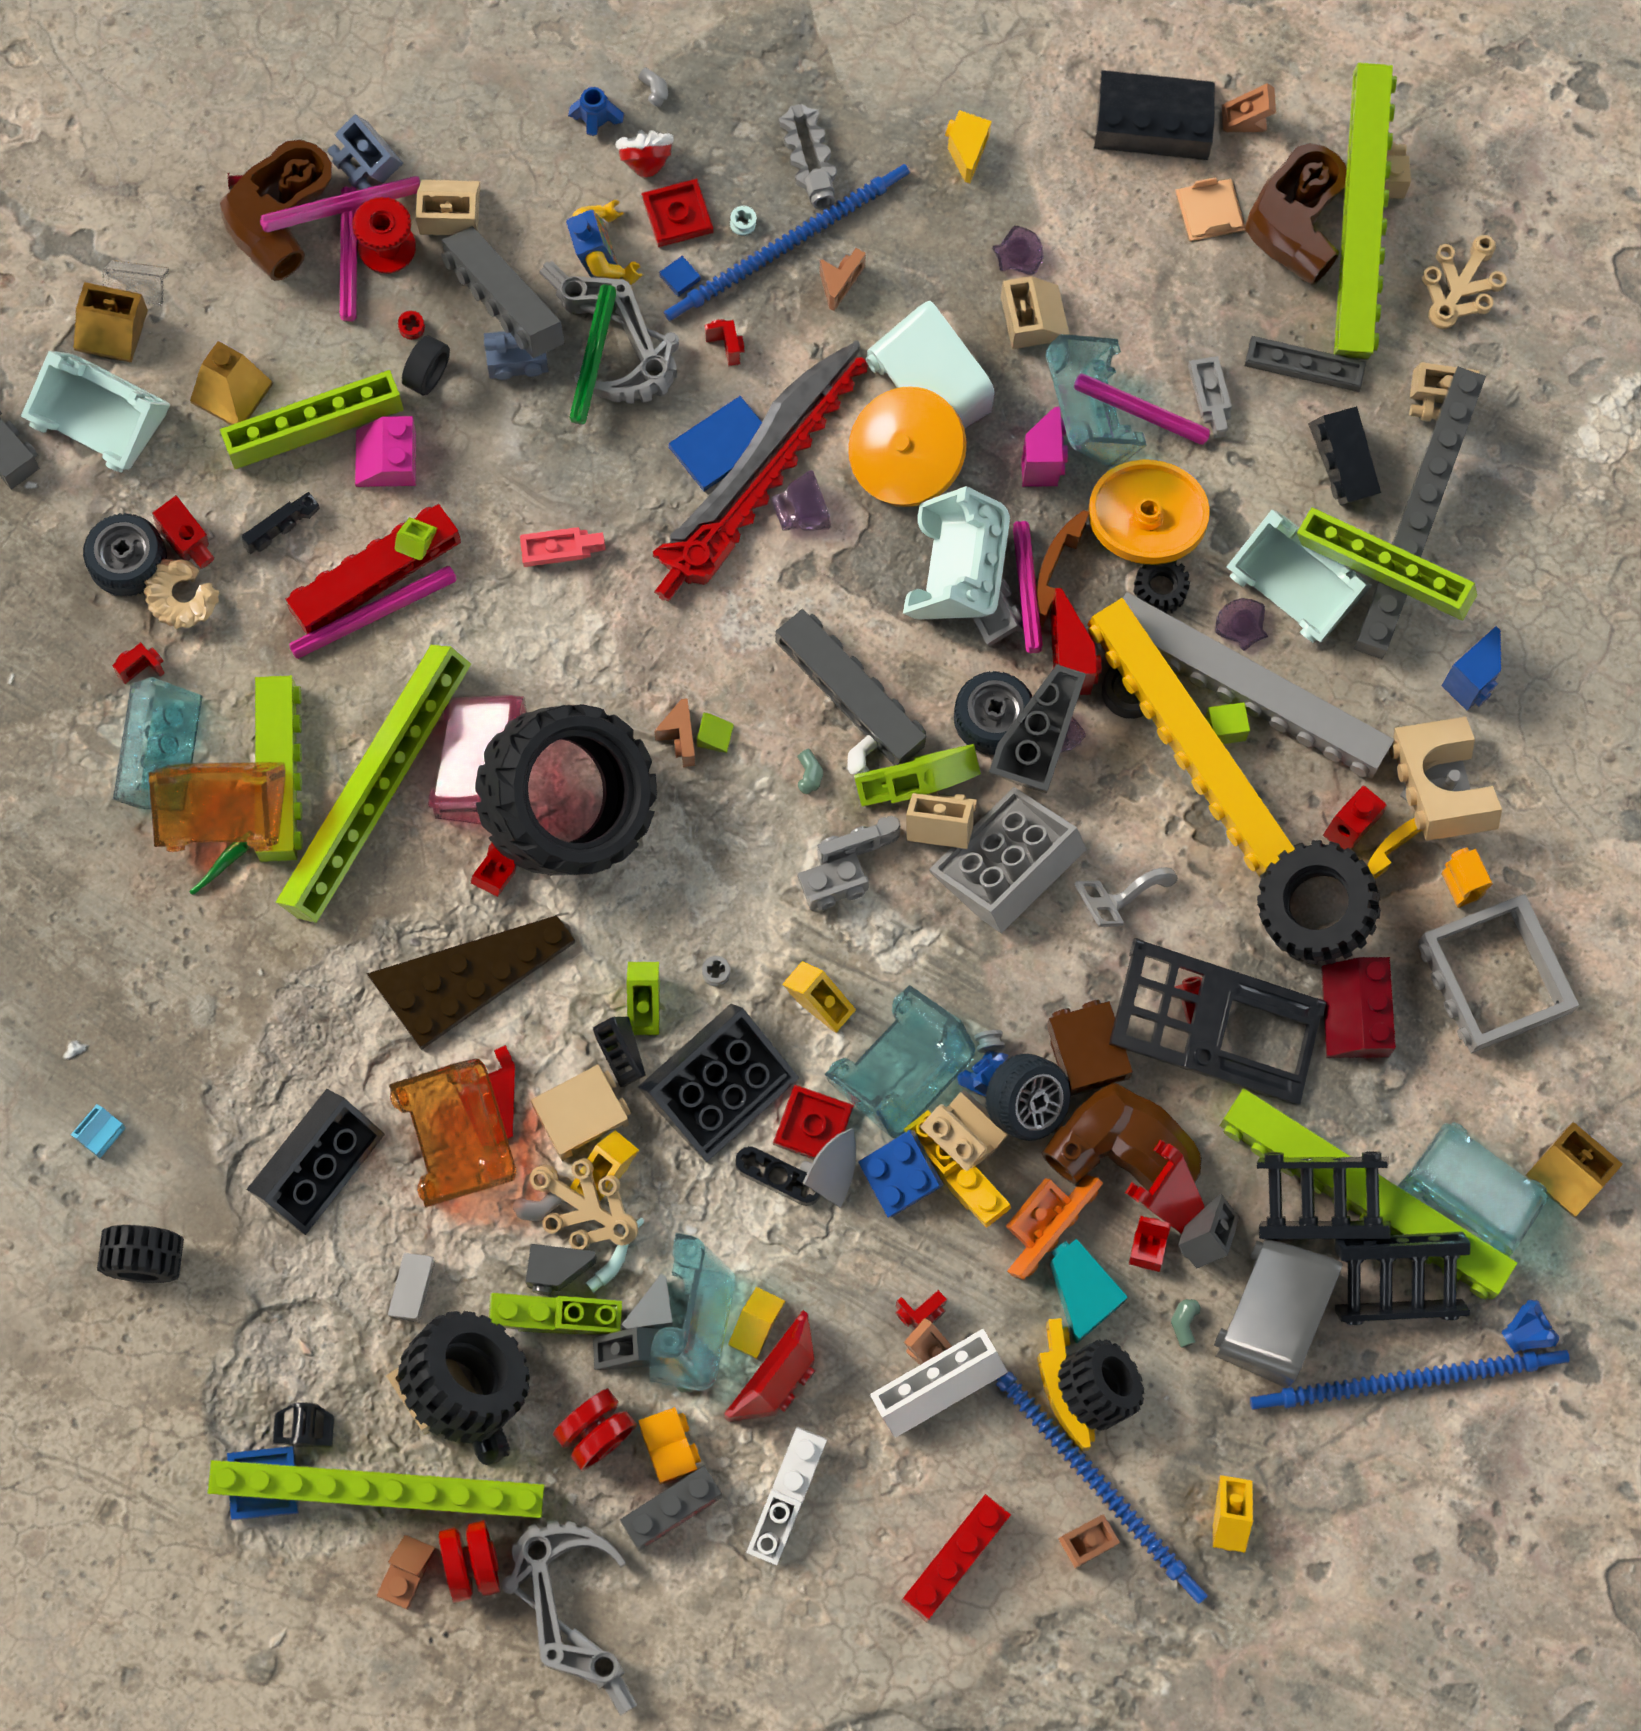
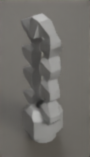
[779,104,837,209]

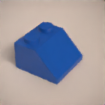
[1441,626,1501,711]

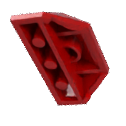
[724,1310,815,1422]

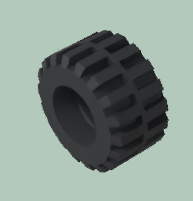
[97,1225,184,1283]
[1058,1339,1145,1431]

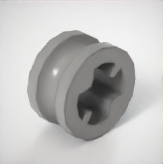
[702,956,730,987]
[975,1030,1005,1053]

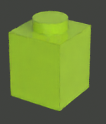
[1205,702,1250,744]

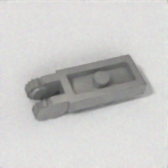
[818,815,901,865]

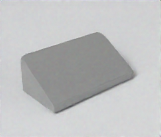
[388,1253,435,1323]

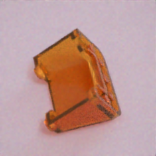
[148,762,286,852]
[389,1059,516,1208]

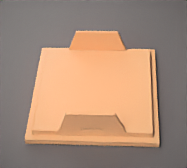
[1175,178,1245,241]

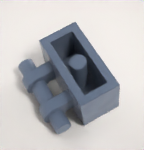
[327,114,403,190]
[484,331,548,380]

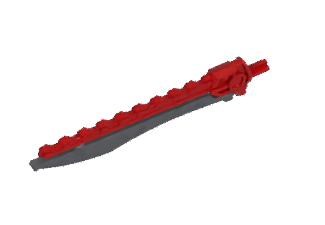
[653,340,868,602]

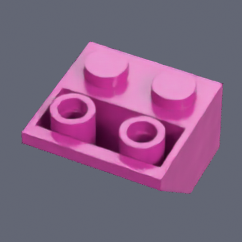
[1021,407,1068,487]

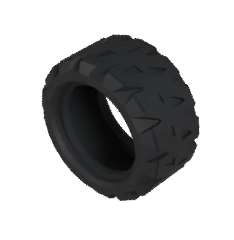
[475,704,657,876]

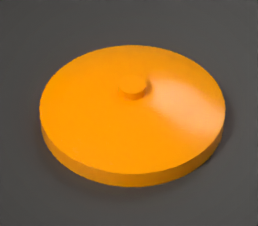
[848,387,966,507]
[1088,459,1210,564]

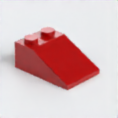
[1050,588,1101,695]

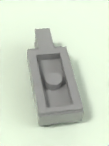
[1188,356,1232,438]

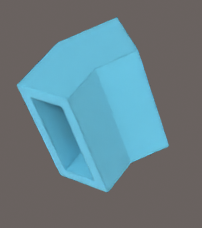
[71,1104,126,1158]

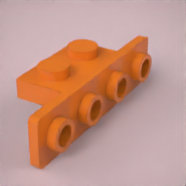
[1005,1175,1103,1279]

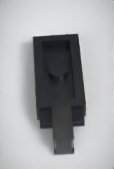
[242,492,320,555]

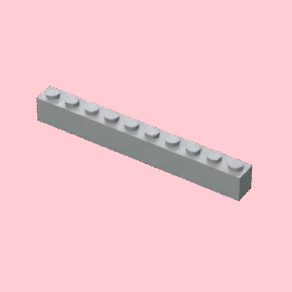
[1123,592,1394,779]

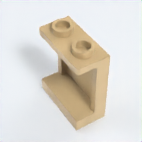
[531,1065,631,1161]
[920,1090,1009,1171]

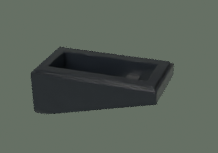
[593,1017,646,1087]

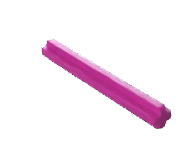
[340,187,357,322]
[1074,373,1210,445]
[1013,521,1043,654]

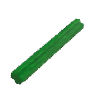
[569,284,617,425]

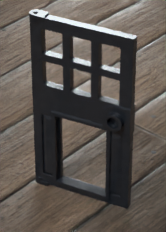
[1109,938,1326,1105]

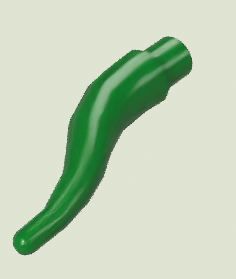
[189,831,256,895]

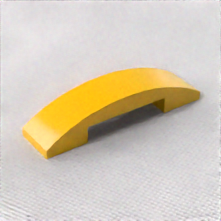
[1367,818,1422,879]

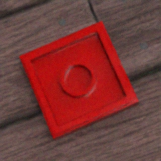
[641,178,714,248]
[773,1084,854,1159]

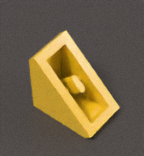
[728,1287,785,1359]

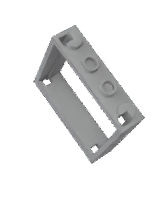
[1418,894,1579,1053]

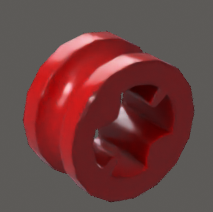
[398,310,425,340]

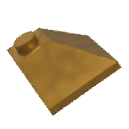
[190,341,273,425]

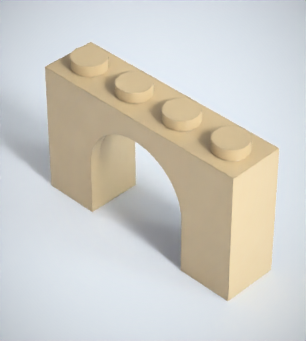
[1389,717,1502,841]

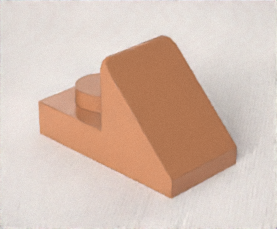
[1221,83,1276,132]
[820,248,866,311]
[654,698,695,767]
[903,1318,952,1365]
[1058,1514,1120,1569]
[376,1535,436,1610]

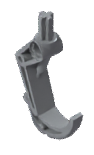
[539,261,679,404]
[502,1520,637,1716]

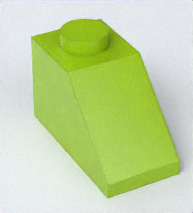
[627,962,660,1035]

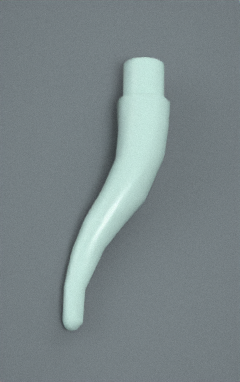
[586,1218,644,1293]

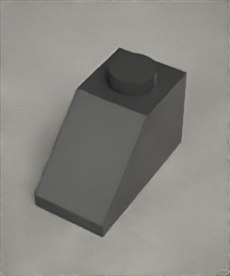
[1178,1194,1240,1269]
[525,1244,597,1295]
[593,1327,667,1370]

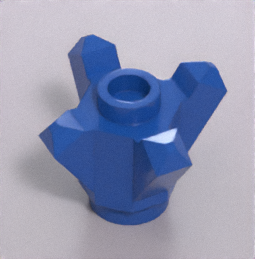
[568,87,624,136]
[957,1051,1009,1097]
[1501,1300,1559,1353]

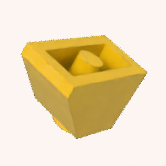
[945,110,992,183]
[782,961,856,1033]
[569,1130,639,1201]
[1213,1475,1253,1553]

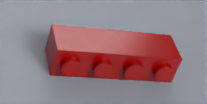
[901,1494,1011,1623]

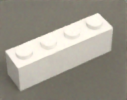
[870,1329,1008,1438]

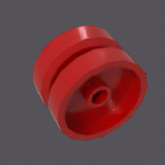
[552,1388,637,1471]
[439,1520,500,1603]

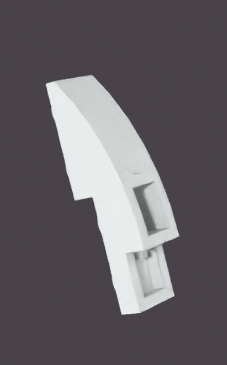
[746,1427,827,1565]

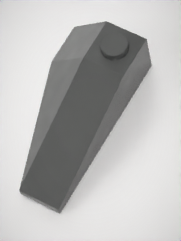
[989,664,1086,793]

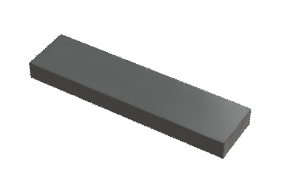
[1244,336,1366,392]

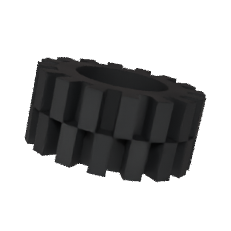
[1133,560,1190,614]

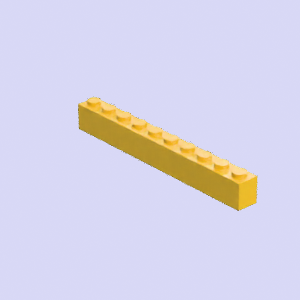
[1087,598,1295,877]

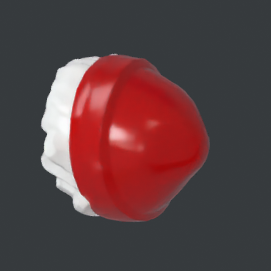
[616,130,674,178]

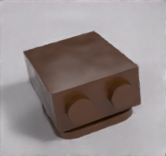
[1047,1000,1133,1096]

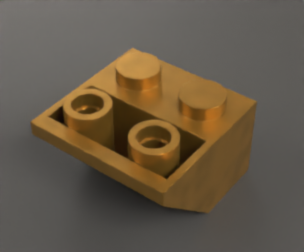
[73,282,148,363]
[1525,1122,1623,1218]

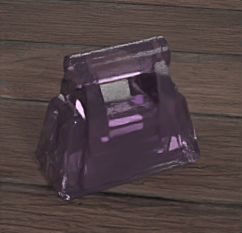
[771,470,831,531]

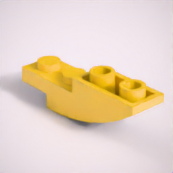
[904,1110,1011,1228]
[1037,1318,1095,1452]

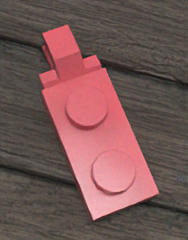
[520,527,606,567]

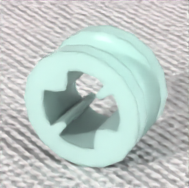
[730,206,757,236]

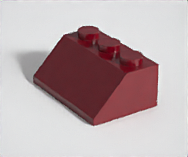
[1321,957,1396,1058]

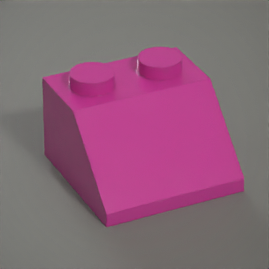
[355,416,416,487]

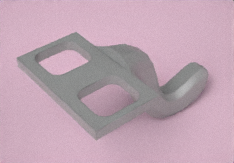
[1074,867,1178,927]

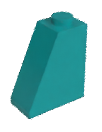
[1050,1239,1128,1344]

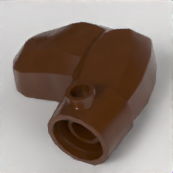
[220,139,332,281]
[1245,143,1346,286]

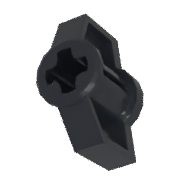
[272,1402,334,1448]

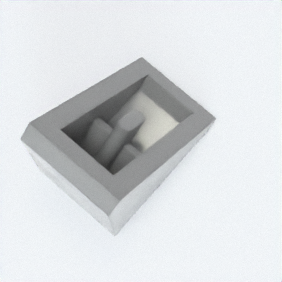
[622,1273,673,1330]

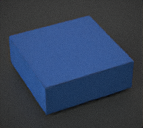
[659,256,701,297]

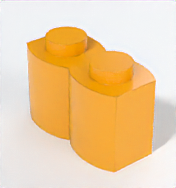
[1441,847,1493,908]
[638,1407,701,1485]

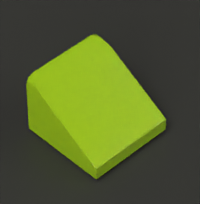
[395,517,437,560]
[697,712,734,753]

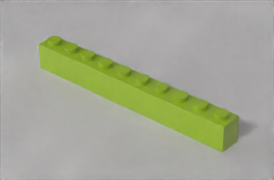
[1334,62,1397,360]
[275,644,471,923]
[1219,1088,1517,1300]
[207,1460,544,1518]

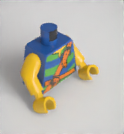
[566,199,643,285]

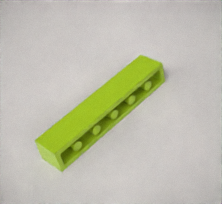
[219,370,404,470]
[1297,507,1478,621]
[255,675,303,862]

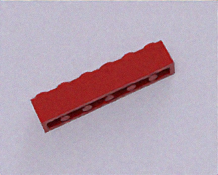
[285,503,461,635]

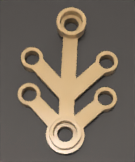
[1422,235,1507,329]
[530,1158,638,1250]

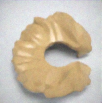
[144,559,219,629]

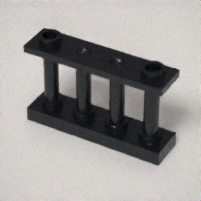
[1257,1151,1391,1239]
[1335,1232,1470,1325]

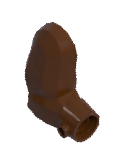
[1042,1083,1202,1191]

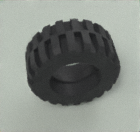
[1257,840,1381,965]
[398,1311,530,1443]

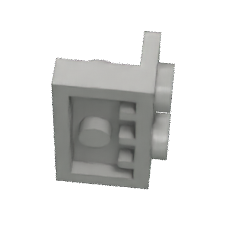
[973,579,1024,646]
[797,853,869,910]

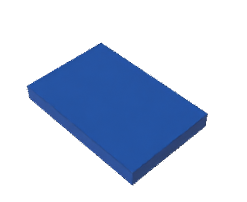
[668,396,762,492]

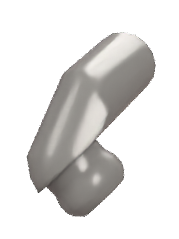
[638,67,668,107]
[513,1192,562,1221]

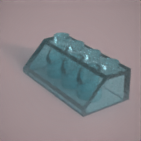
[113,677,203,812]

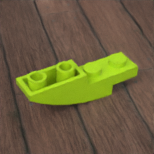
[854,744,981,807]
[488,1293,622,1334]

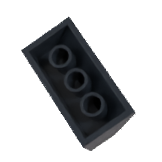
[246,1089,385,1235]

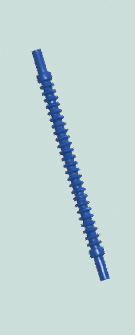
[664,164,910,321]
[1250,1350,1570,1410]
[996,1371,1208,1605]

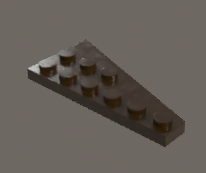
[367,915,575,1050]

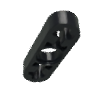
[735,1146,820,1206]

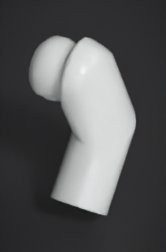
[848,735,878,775]

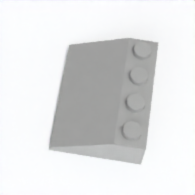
[929,787,1087,933]

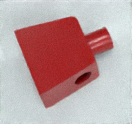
[152,495,215,569]
[1323,785,1387,849]

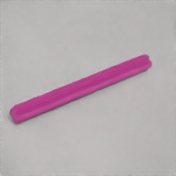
[260,176,421,232]
[289,566,456,659]

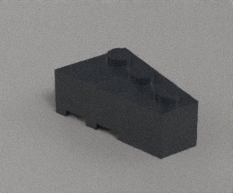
[1308,406,1381,505]

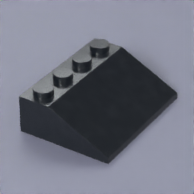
[1094,70,1215,160]
[638,1004,799,1162]

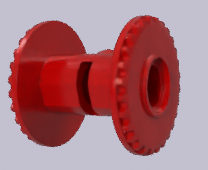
[352,197,416,274]

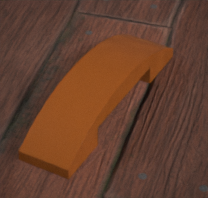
[1036,510,1090,626]

